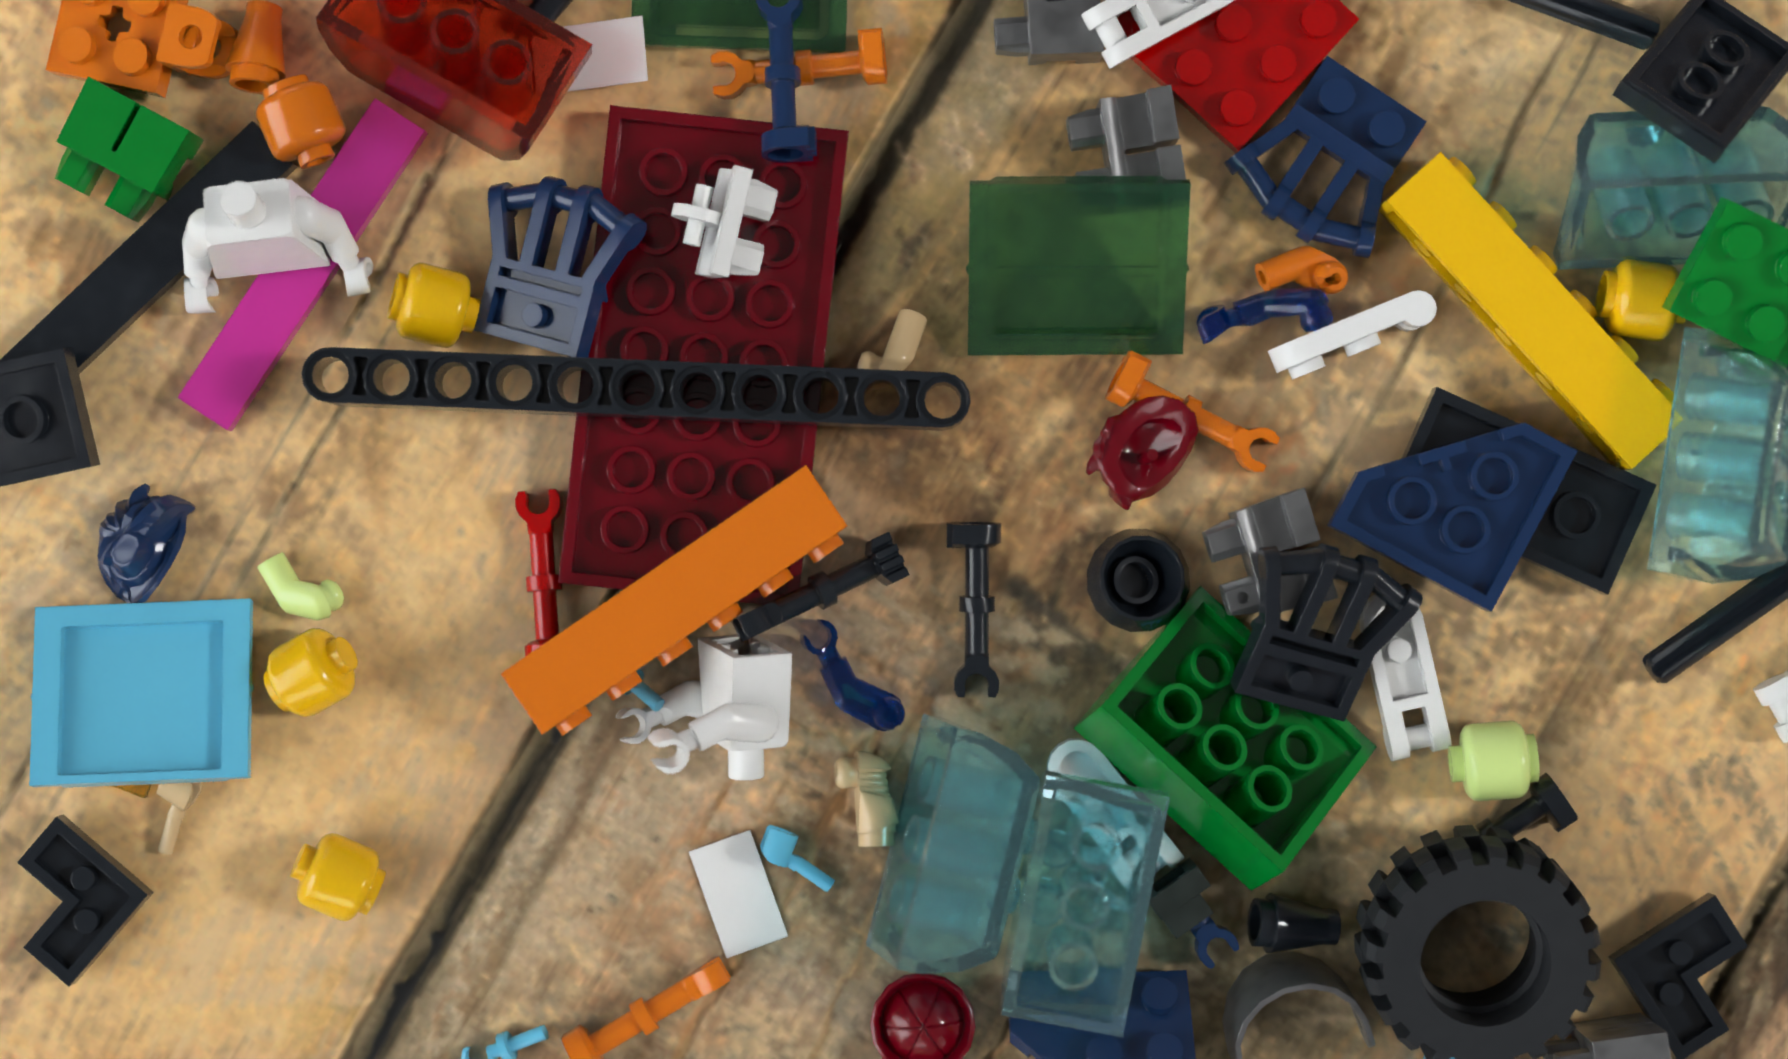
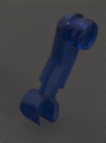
[1196,288,1333,344]
[800,619,905,731]

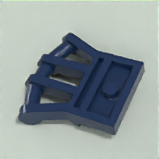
[1224,56,1427,258]
[474,176,647,358]

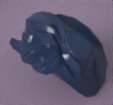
[97,484,196,603]

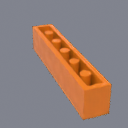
[501,465,847,736]

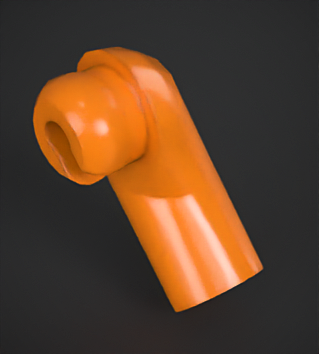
[1255,245,1348,295]

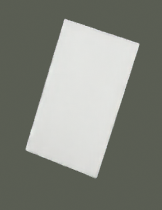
[536,15,648,95]
[689,830,788,958]

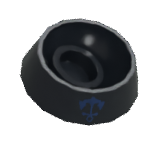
[1087,529,1190,632]

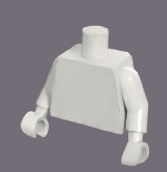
[182,178,373,314]

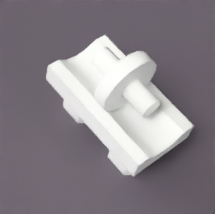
[671,165,778,278]

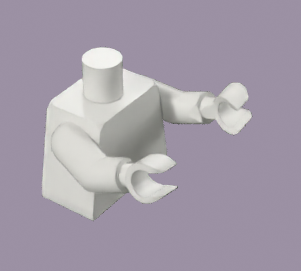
[615,635,792,780]

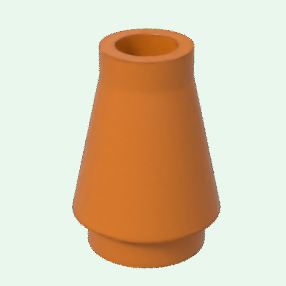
[225,0,286,95]

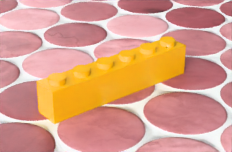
[1379,152,1686,470]

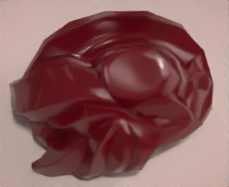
[1086,396,1199,510]

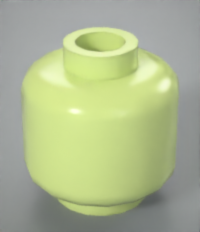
[1448,721,1540,801]

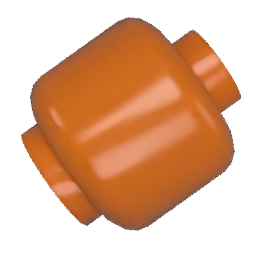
[256,74,346,169]

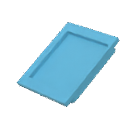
[29,598,254,788]

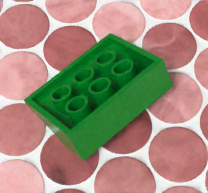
[1073,586,1377,891]

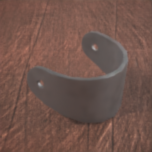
[1222,951,1375,1059]

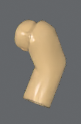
[856,309,927,390]

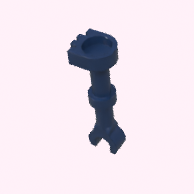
[756,0,817,163]

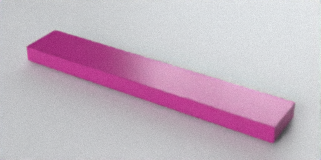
[177,98,428,431]

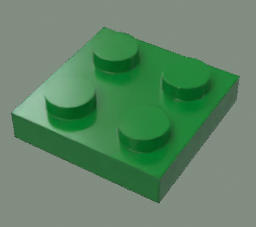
[1662,197,1788,362]

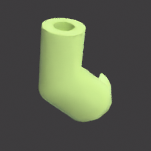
[257,552,344,621]

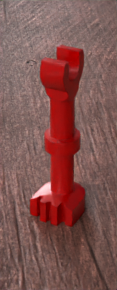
[515,489,563,656]

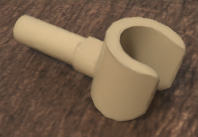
[156,782,202,855]

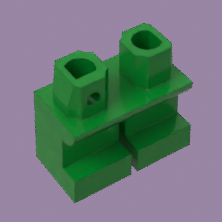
[55,77,204,223]

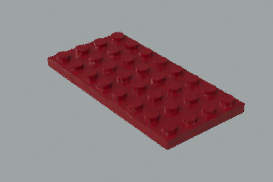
[558,105,849,605]

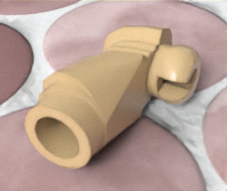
[834,750,899,847]

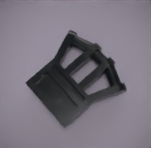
[1230,543,1423,721]

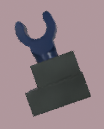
[1141,858,1239,969]

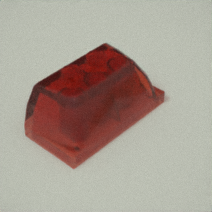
[316,0,592,161]

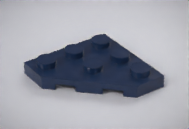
[1327,422,1578,612]
[1007,970,1196,1059]

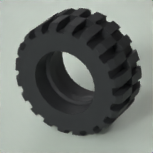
[1354,825,1602,1059]

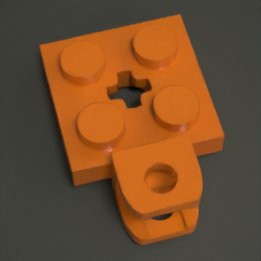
[46,0,238,98]

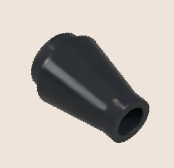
[1247,893,1341,953]

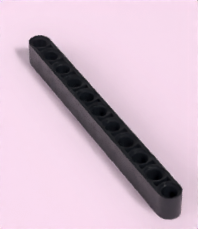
[301,347,971,431]

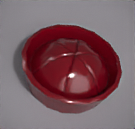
[870,972,976,1059]

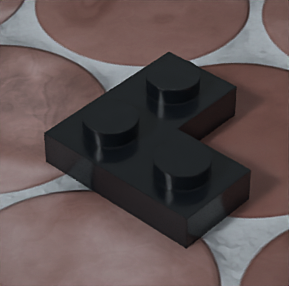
[17,814,154,987]
[1608,893,1748,1059]

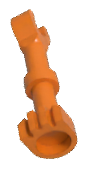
[710,28,888,100]
[1105,350,1280,472]
[561,956,731,1059]

